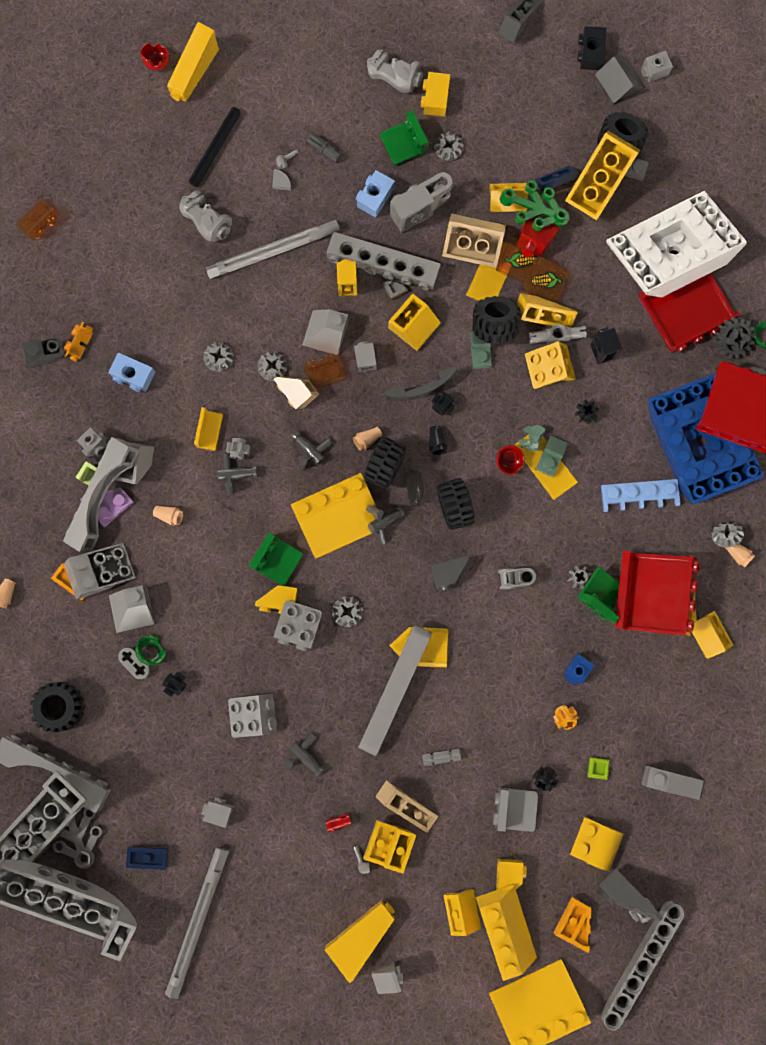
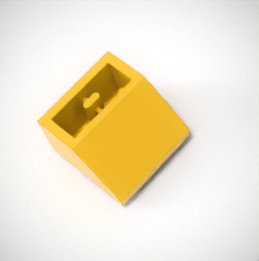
[388,294,441,351]

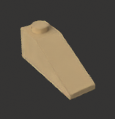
[375,780,438,833]

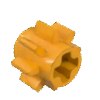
[553,705,579,730]

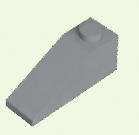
[641,765,704,800]

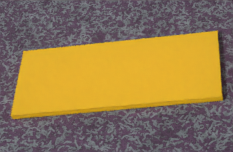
[466,242,519,301]
[515,435,578,500]

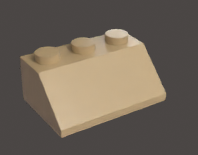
[442,214,506,268]

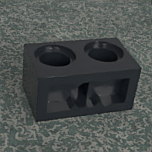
[590,327,623,364]

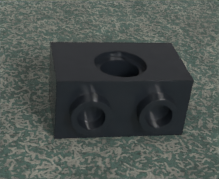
[577,26,606,70]

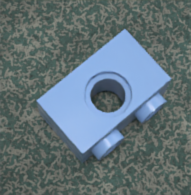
[356,170,395,218]
[108,353,156,392]

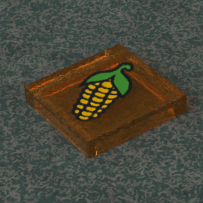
[496,236,545,285]
[521,255,570,303]

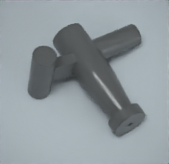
[291,431,332,471]
[218,454,257,495]
[366,505,405,544]
[284,733,324,777]

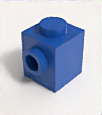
[562,654,594,686]

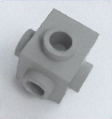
[77,427,109,462]

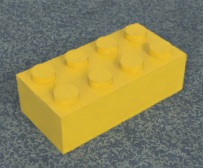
[565,131,640,220]

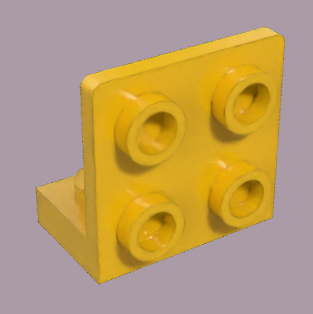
[525,341,576,389]

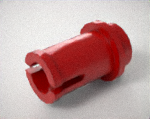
[325,813,351,833]

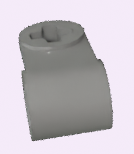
[498,568,536,590]

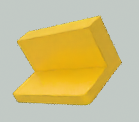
[489,183,528,212]
[194,407,223,451]
[692,611,734,659]
[444,889,481,936]

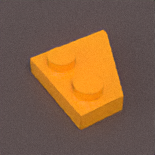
[553,897,591,953]

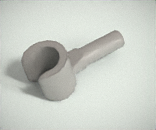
[276,149,299,170]
[353,846,370,874]

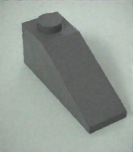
[498,0,543,43]
[599,869,663,921]

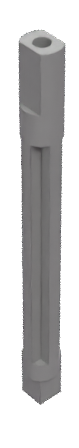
[206,220,340,279]
[165,847,229,999]

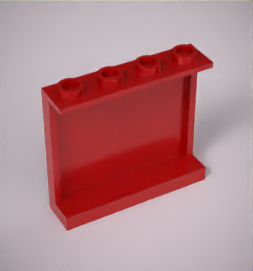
[638,273,741,353]
[696,361,766,454]
[615,551,700,636]

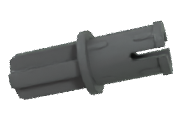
[307,133,342,163]

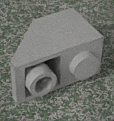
[371,961,404,994]

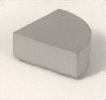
[272,169,291,190]
[383,281,408,300]

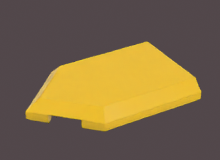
[389,627,448,668]

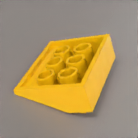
[291,473,385,559]
[489,959,591,1045]

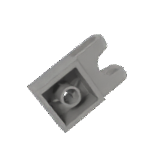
[390,172,452,233]

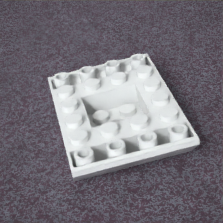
[606,191,747,298]

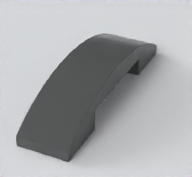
[385,366,457,401]

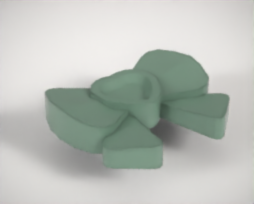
[519,425,546,451]

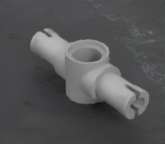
[528,324,587,344]

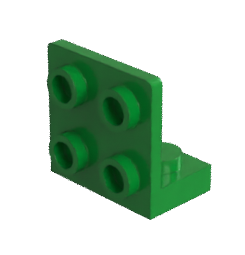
[380,110,428,166]
[249,532,303,586]
[577,567,619,624]

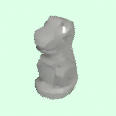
[367,49,423,93]
[179,191,232,242]

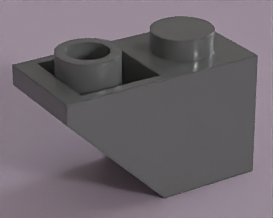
[21,336,64,368]

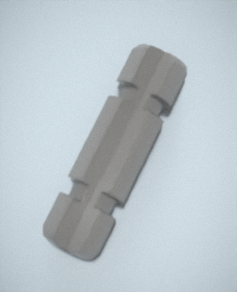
[422,749,461,766]

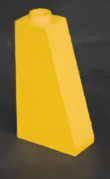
[167,22,219,102]
[325,900,395,983]

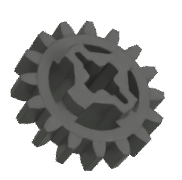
[714,317,756,359]

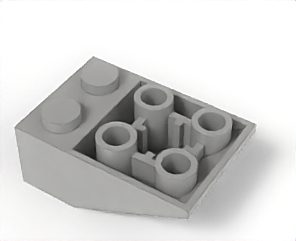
[64,543,136,600]

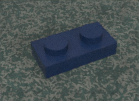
[535,166,577,191]
[126,846,168,870]

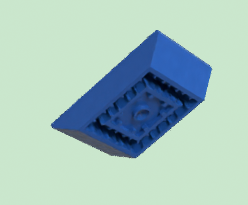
[648,373,764,505]

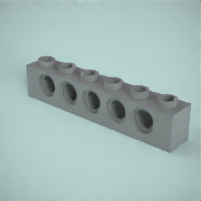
[327,232,440,291]

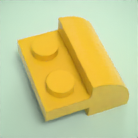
[570,817,624,872]
[363,820,416,874]

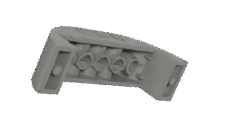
[0,770,87,863]
[0,860,137,961]

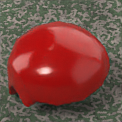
[140,42,170,71]
[496,445,524,475]

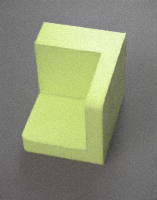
[76,462,97,485]

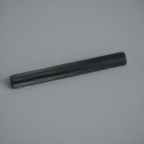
[189,107,241,187]

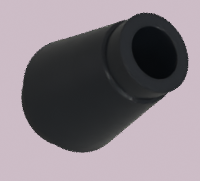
[429,426,448,455]

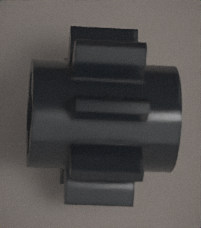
[432,392,455,416]
[575,399,599,424]
[162,672,187,697]
[533,766,559,792]

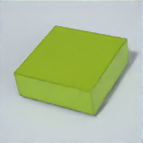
[587,757,610,780]

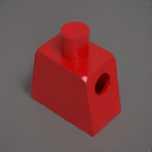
[517,216,560,257]

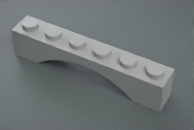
[63,437,140,553]
[0,735,111,813]

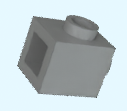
[641,51,673,82]
[354,342,377,373]
[201,797,234,828]

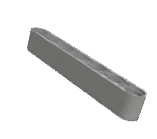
[358,625,432,756]
[601,901,684,1030]

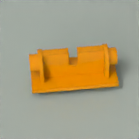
[63,322,93,362]

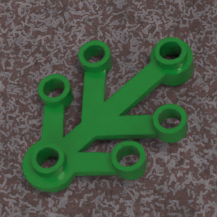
[499,181,569,231]

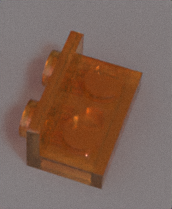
[16,199,59,241]
[303,354,346,389]

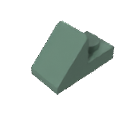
[470,332,492,369]
[535,435,567,477]

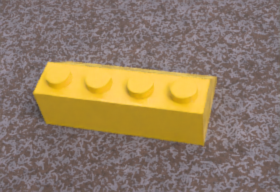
[476,884,537,981]

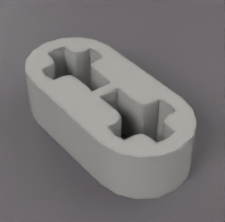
[118,648,151,679]

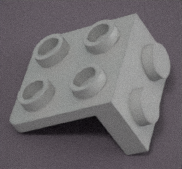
[274,601,322,652]
[228,694,277,738]
[493,787,538,832]

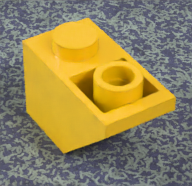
[255,585,298,614]

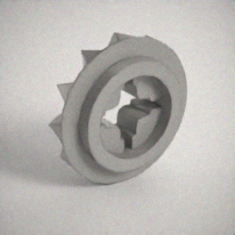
[434,131,464,161]
[203,342,234,372]
[258,351,288,381]
[711,521,744,548]
[332,596,363,627]

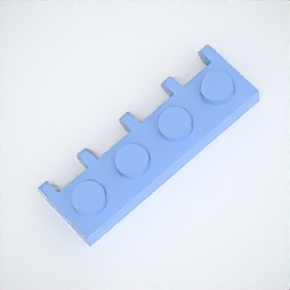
[601,479,680,512]

